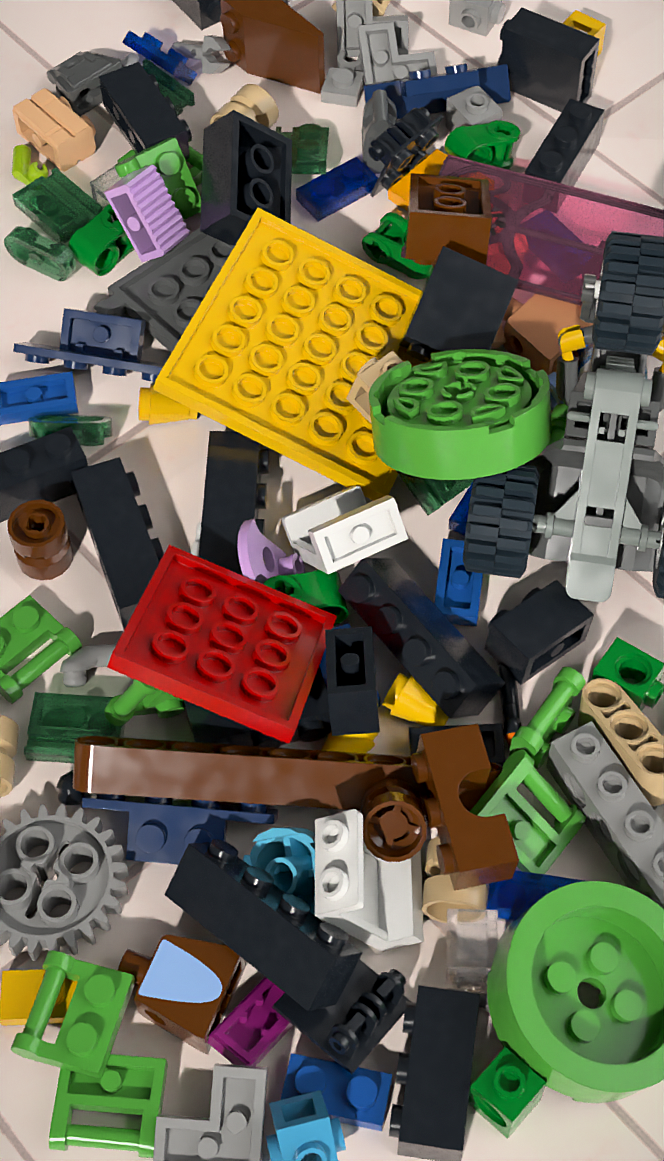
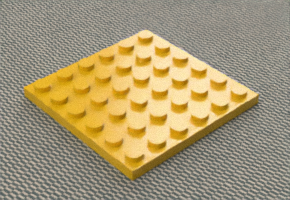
[153,208,431,501]

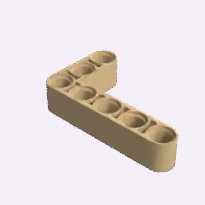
[578,678,664,806]

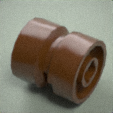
[7,500,73,580]
[360,778,427,862]

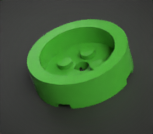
[369,349,552,480]
[487,881,664,1103]

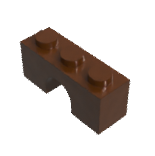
[411,723,519,891]

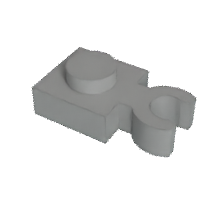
[321,51,364,107]

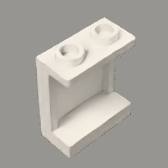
[282,485,408,574]
[315,809,424,952]

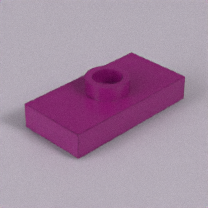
[208,977,293,1066]

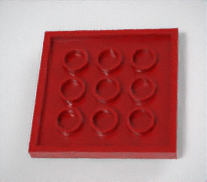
[107,545,337,744]

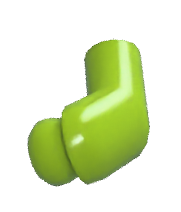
[12,145,49,188]

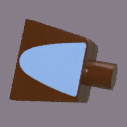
[118,934,245,1055]

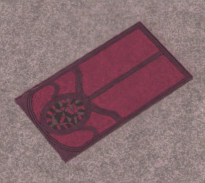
[401,155,664,306]

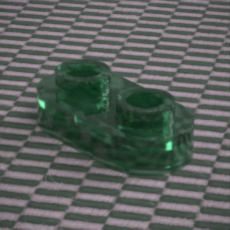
[4,226,76,282]
[28,415,113,446]

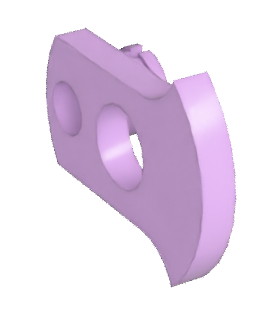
[237,518,305,592]

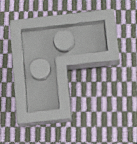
[336,0,408,57]
[357,22,438,85]
[153,1063,268,1161]

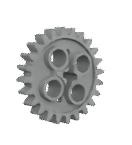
[0,804,129,961]

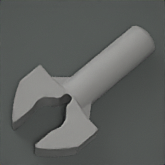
[171,35,231,74]

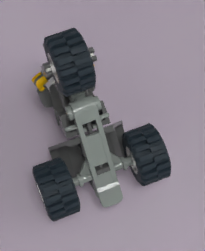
[463,231,664,602]

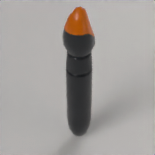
[497,662,522,747]

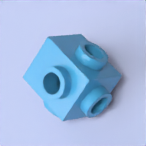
[265,1090,346,1161]

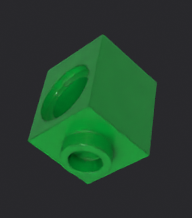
[591,637,664,711]
[468,1047,546,1139]

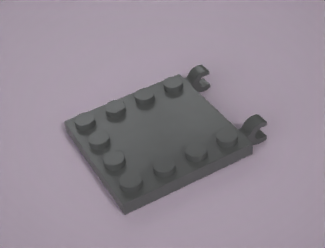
[93,228,235,353]

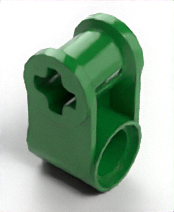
[445,120,520,176]
[67,204,135,276]
[362,212,432,280]
[263,569,349,626]

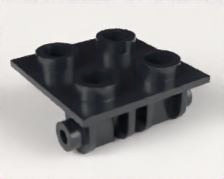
[368,107,444,197]
[272,959,412,1074]

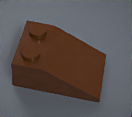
[220,0,325,94]
[405,173,492,265]

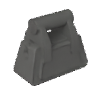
[46,51,123,116]
[362,89,397,174]

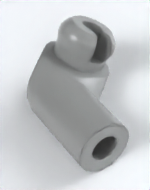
[60,643,117,687]

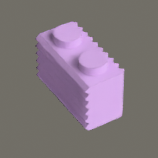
[104,165,190,262]

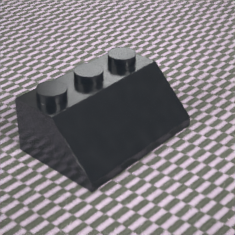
[200,110,292,245]

